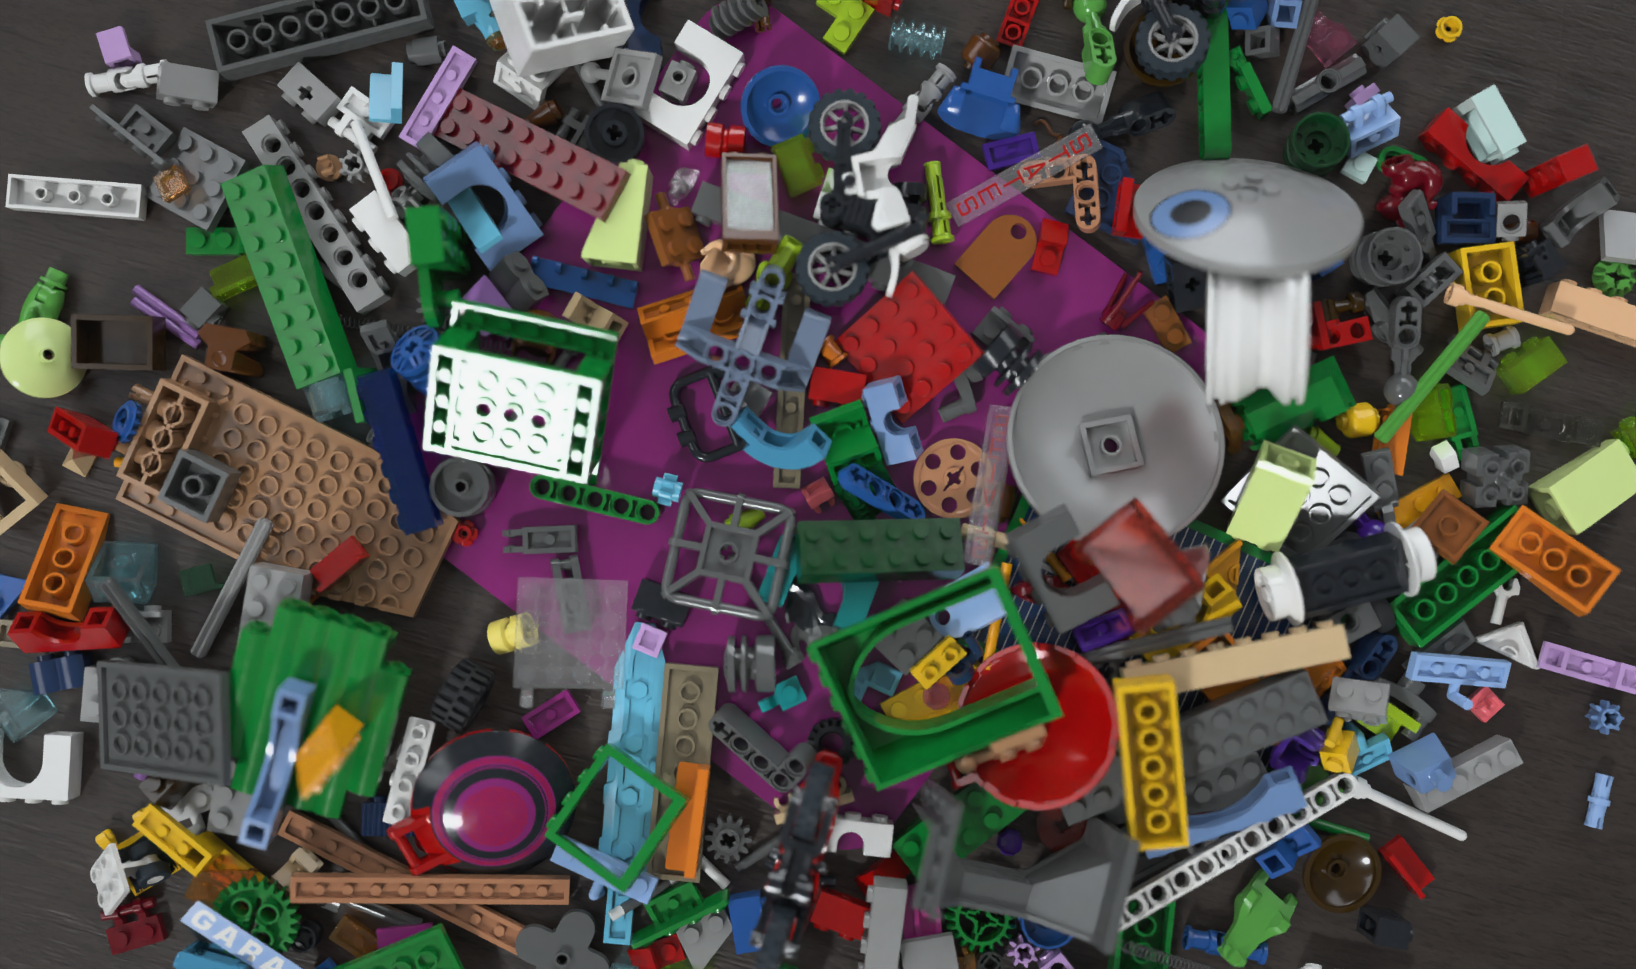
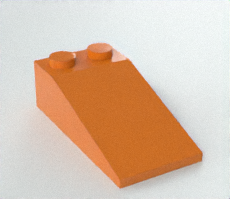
[17,503,110,622]
[1489,505,1621,617]

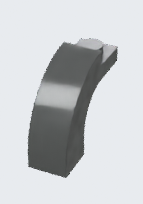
[1538,176,1621,249]
[360,319,417,419]

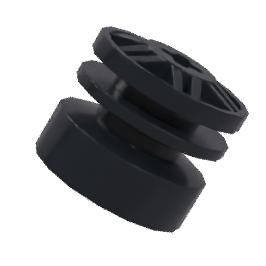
[972,323,1045,397]

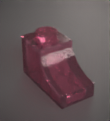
[1294,9,1357,69]

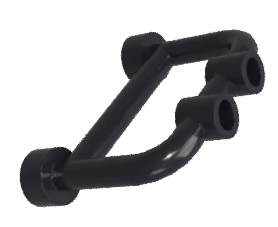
[667,355,747,463]

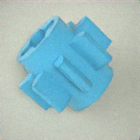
[652,473,683,507]

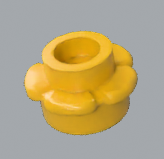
[1435,16,1462,42]

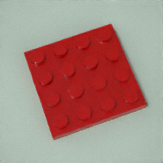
[835,271,984,424]

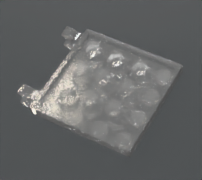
[513,577,628,708]

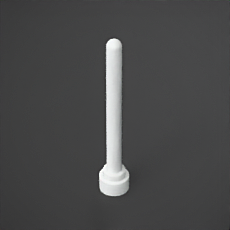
[1353,775,1467,841]

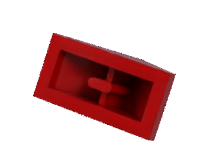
[853,849,911,896]

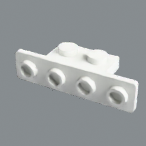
[383,716,436,824]

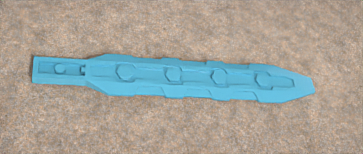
[598,622,666,945]

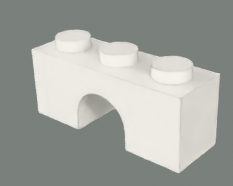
[826,811,894,858]

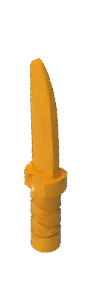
[1020,518,1072,583]

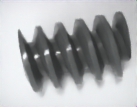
[709,0,768,41]

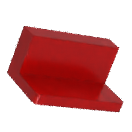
[1111,177,1144,239]
[309,535,370,593]
[1377,834,1435,900]

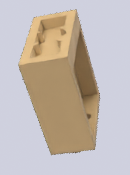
[0,448,48,535]

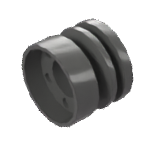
[396,131,454,204]
[1349,227,1423,288]
[724,635,776,692]

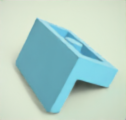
[369,62,403,124]

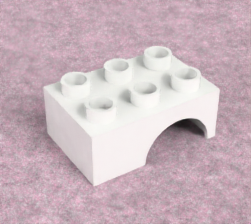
[489,0,634,78]

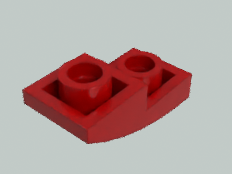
[996,0,1039,47]

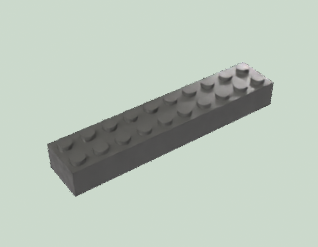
[1061,668,1328,826]

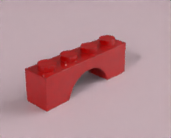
[1417,107,1529,206]
[7,606,130,653]

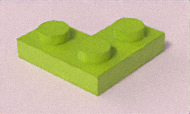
[816,0,874,56]

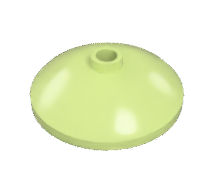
[0,318,87,398]

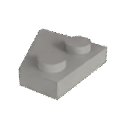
[676,908,732,969]

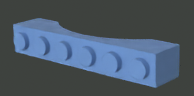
[238,677,317,850]
[1145,766,1308,859]

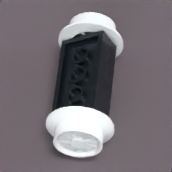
[1254,522,1436,627]

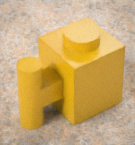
[1319,716,1360,774]

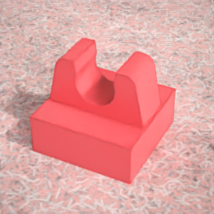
[800,476,835,513]
[1468,686,1505,723]

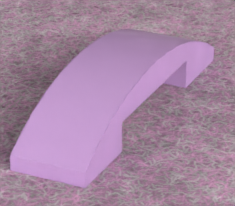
[1536,641,1636,695]

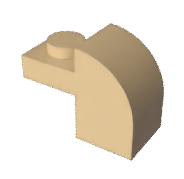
[562,292,628,341]
[270,847,324,896]

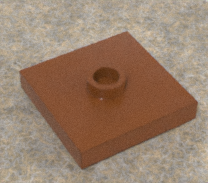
[1411,489,1489,565]

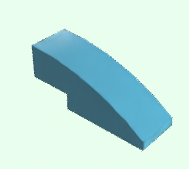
[447,187,503,254]

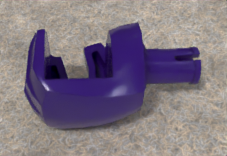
[1269,727,1326,784]

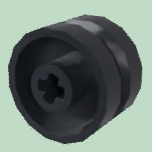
[585,103,644,166]

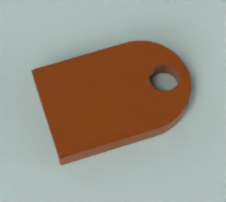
[954,215,1037,300]

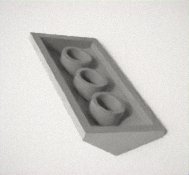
[1004,45,1117,124]

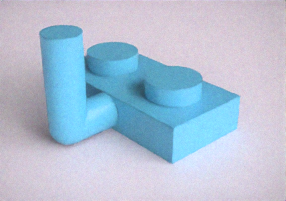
[1343,720,1393,776]

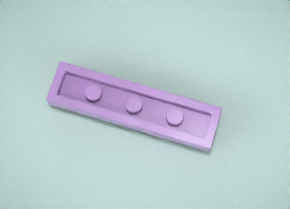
[399,46,478,149]

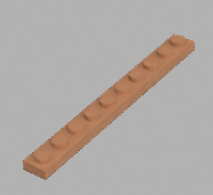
[277,808,525,955]
[290,872,570,905]

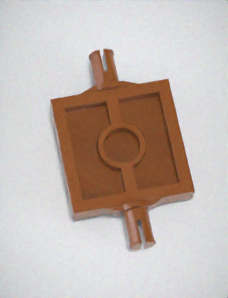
[644,192,706,282]

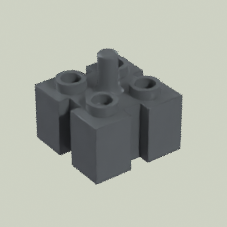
[1460,444,1530,508]

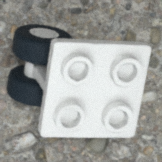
[90,840,172,916]

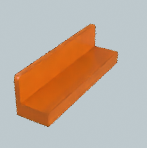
[665,761,711,879]

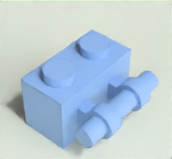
[1339,91,1401,159]

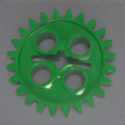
[212,875,302,963]

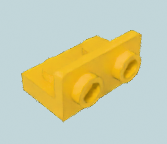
[910,635,967,690]

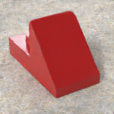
[1030,218,1069,277]
[627,933,686,969]

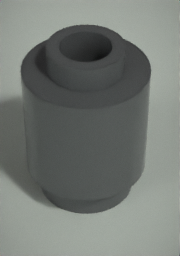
[406,35,448,66]

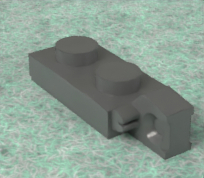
[1398,189,1437,260]
[1360,447,1399,524]
[1402,618,1476,672]

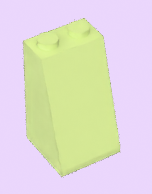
[581,159,653,272]
[1528,439,1636,535]
[1226,440,1317,552]

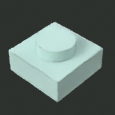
[1339,152,1377,184]

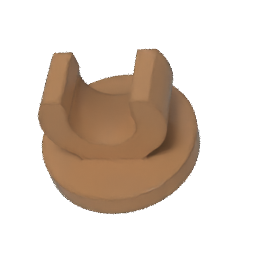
[316,154,343,182]

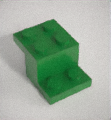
[809,399,885,499]

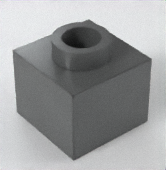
[1245,25,1280,60]

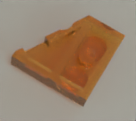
[1214,399,1244,455]
[184,868,259,909]

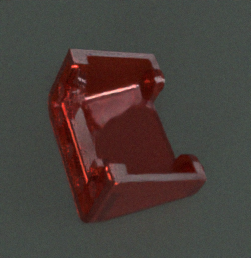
[1074,498,1205,636]

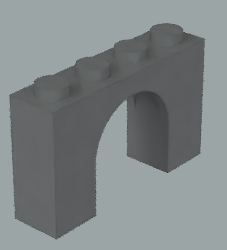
[1004,503,1119,634]

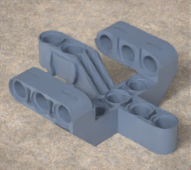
[675,264,832,426]

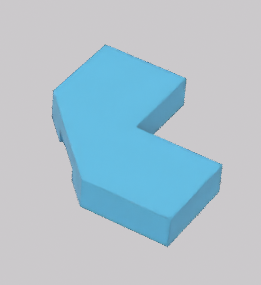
[854,661,903,701]

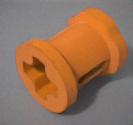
[819,334,848,369]

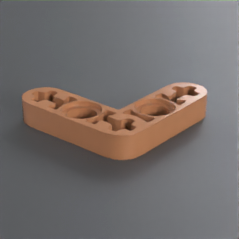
[1019,154,1101,233]

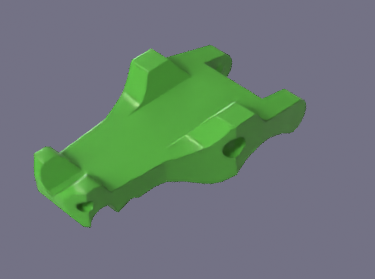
[1217,868,1298,967]

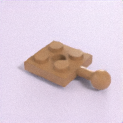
[955,724,1047,774]

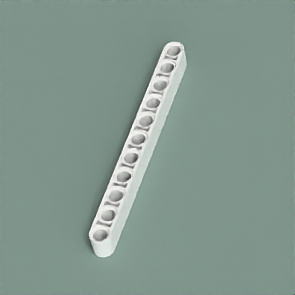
[1119,773,1358,932]

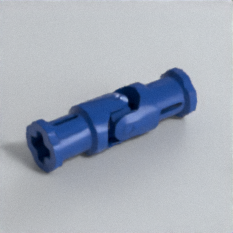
[1182,925,1268,965]

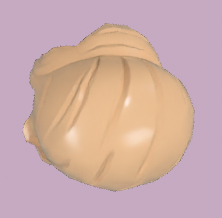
[700,239,756,290]

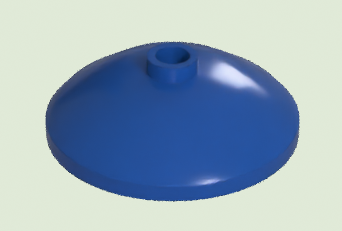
[740,65,820,147]

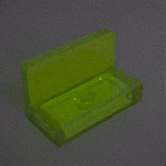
[209,254,258,301]

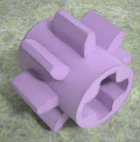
[1006,931,1040,968]

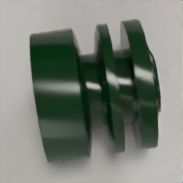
[1283,112,1350,178]

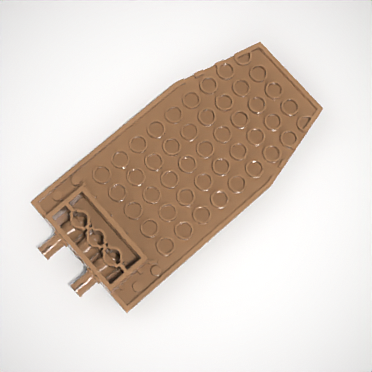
[115,354,461,617]

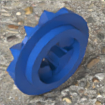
[112,400,143,444]

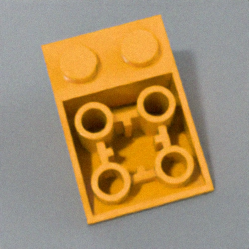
[295,704,364,799]

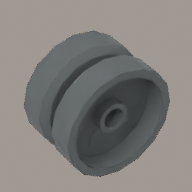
[429,457,497,517]

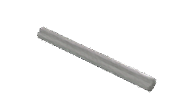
[191,517,273,658]

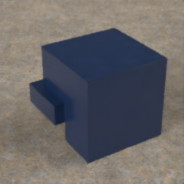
[1434,192,1496,245]

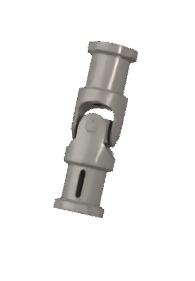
[888,63,957,127]

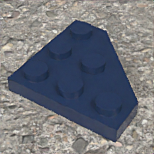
[1063,140,1140,246]

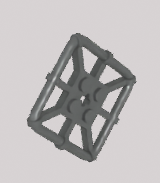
[661,487,797,621]

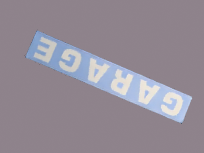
[180,901,302,969]

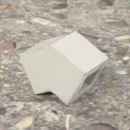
[1429,440,1460,474]

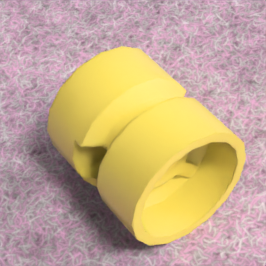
[487,612,539,655]

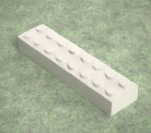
[5,174,149,221]

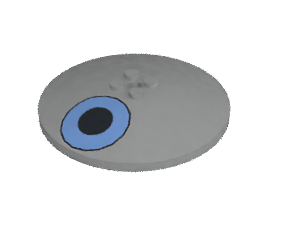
[1133,158,1363,277]

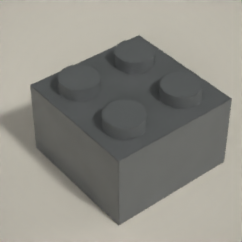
[157,449,242,523]
[875,597,943,676]

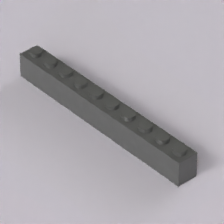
[691,181,955,306]

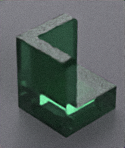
[178,563,224,597]

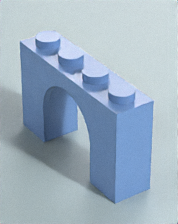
[423,141,544,271]

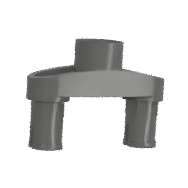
[938,364,983,423]
[1369,672,1437,742]

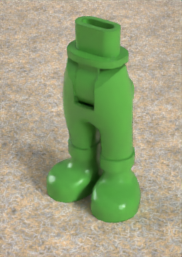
[0,266,70,358]

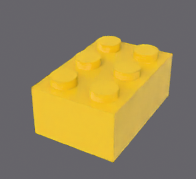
[1448,241,1524,331]

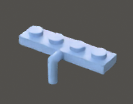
[1405,651,1512,710]
[550,835,660,905]

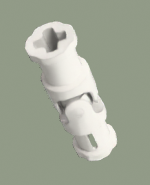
[84,59,168,97]

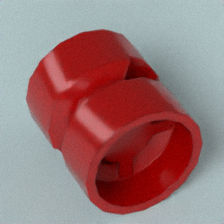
[705,122,746,158]

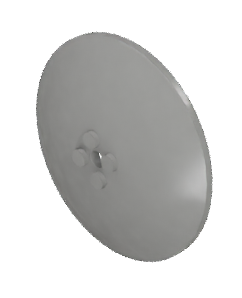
[1007,335,1225,549]

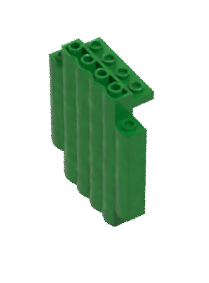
[229,598,413,818]

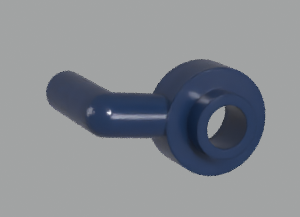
[946,631,984,685]

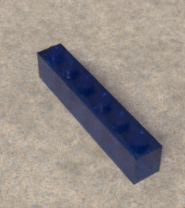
[356,368,444,536]

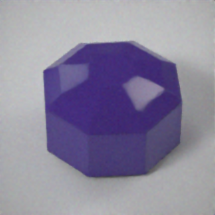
[996,828,1023,856]

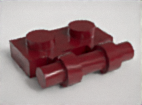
[100,896,168,956]

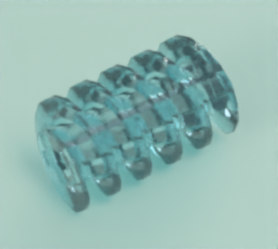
[888,17,946,60]

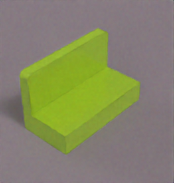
[1355,702,1422,742]

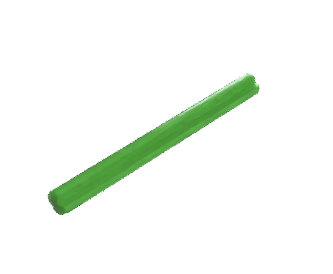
[1374,310,1490,443]

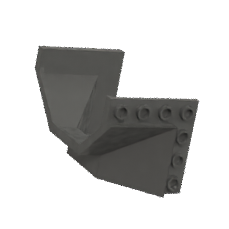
[912,779,1140,955]

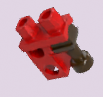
[1308,291,1373,351]

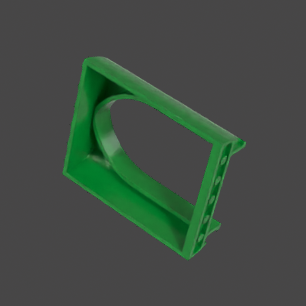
[807,564,1063,791]

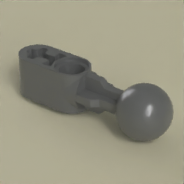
[1383,296,1422,406]

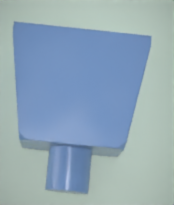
[1388,732,1457,794]

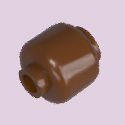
[961,32,1001,71]

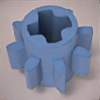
[1585,700,1624,735]

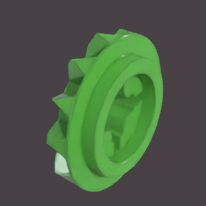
[1592,260,1636,297]

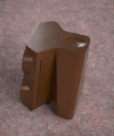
[197,323,270,378]

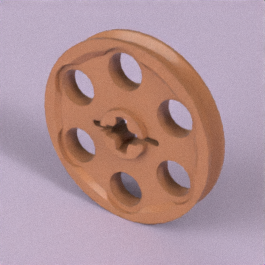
[913,438,994,518]

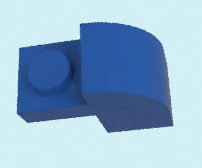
[1255,823,1322,879]

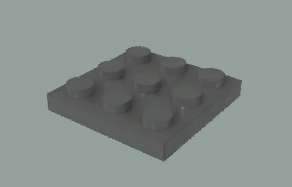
[145,127,251,234]

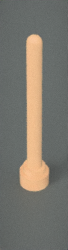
[1444,283,1575,335]

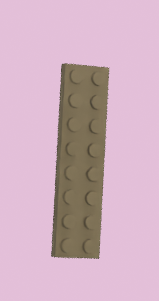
[646,662,719,883]

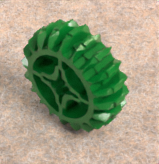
[944,906,1017,953]

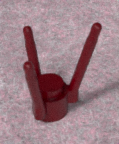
[1099,271,1155,332]

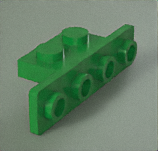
[631,881,730,949]

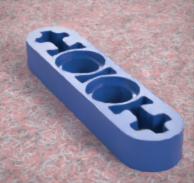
[838,464,925,519]

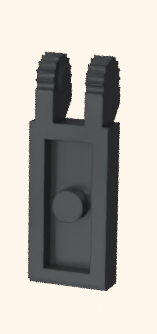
[502,525,579,554]

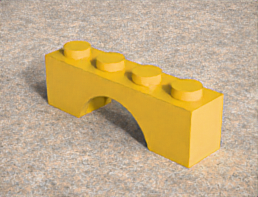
[1130,573,1243,662]

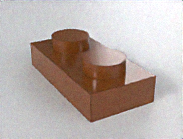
[1143,295,1192,353]

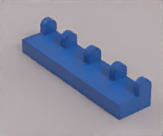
[531,256,640,310]

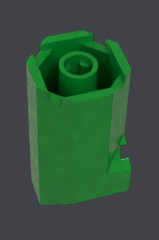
[1230,356,1356,451]

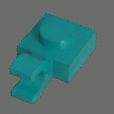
[758,675,807,713]

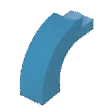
[731,406,832,469]

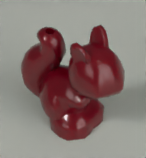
[1374,154,1443,229]

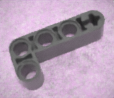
[709,703,817,792]

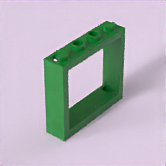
[544,743,691,893]

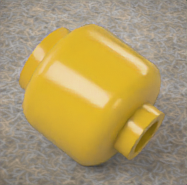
[1336,402,1380,438]

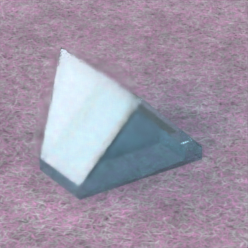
[0,689,58,744]

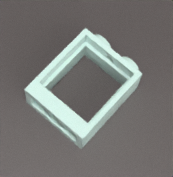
[1452,84,1527,165]

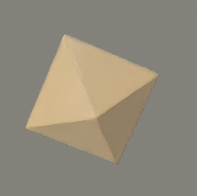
[62,448,98,478]

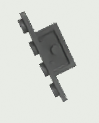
[89,104,178,175]

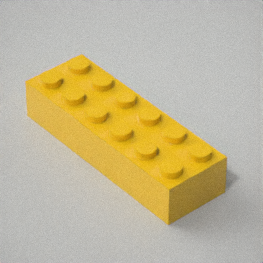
[1112,673,1189,851]

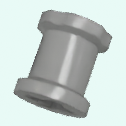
[1483,325,1521,357]

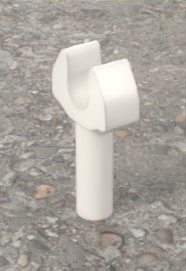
[1490,578,1520,625]

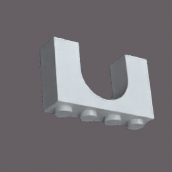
[633,20,746,151]
[0,728,84,805]

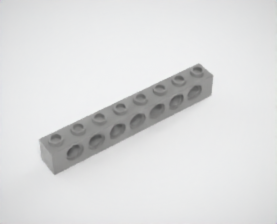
[242,115,391,315]

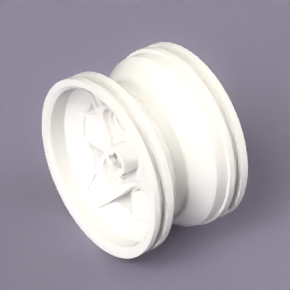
[1206,270,1309,405]

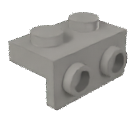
[1328,677,1391,726]

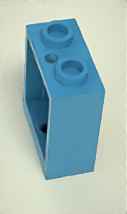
[173,939,254,969]

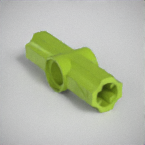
[744,235,803,310]

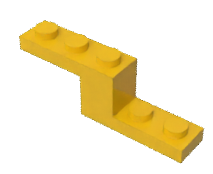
[132,803,270,886]

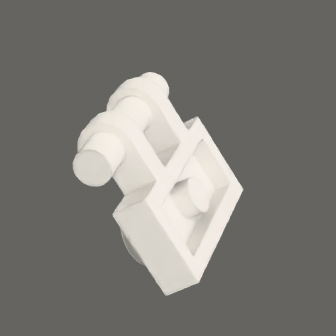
[328,86,395,154]

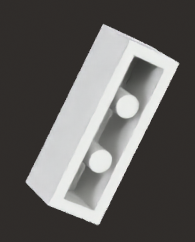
[349,190,416,277]

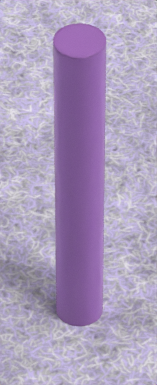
[132,285,201,339]
[130,297,203,350]

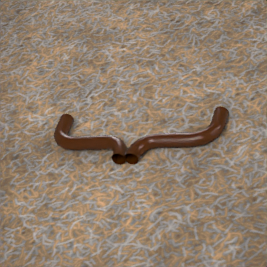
[1033,119,1066,166]

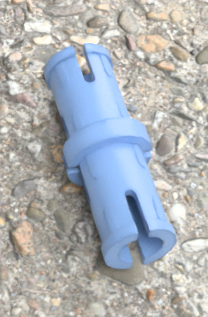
[1584,772,1614,830]

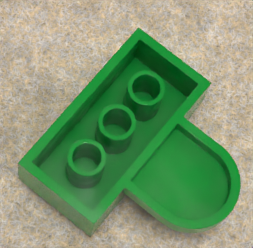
[405,205,472,328]

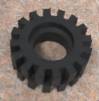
[808,717,855,765]

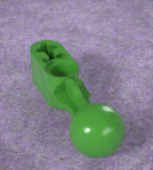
[1073,0,1116,85]

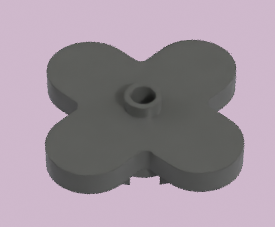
[515,909,610,969]

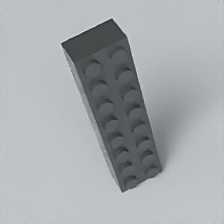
[205,0,435,81]

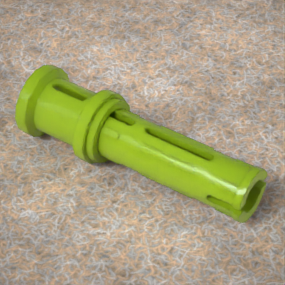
[924,161,955,245]

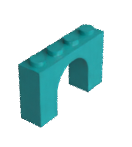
[758,535,879,630]

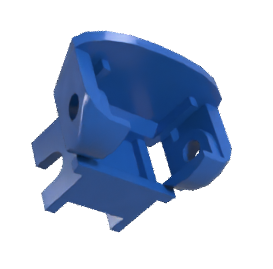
[937,57,1020,140]

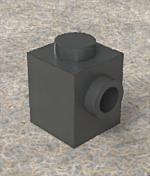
[180,287,231,330]

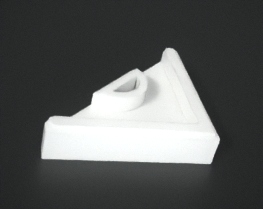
[1475,621,1540,670]

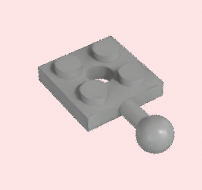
[580,48,663,110]

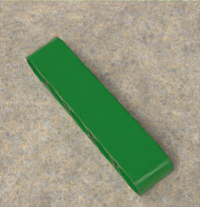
[530,475,662,524]

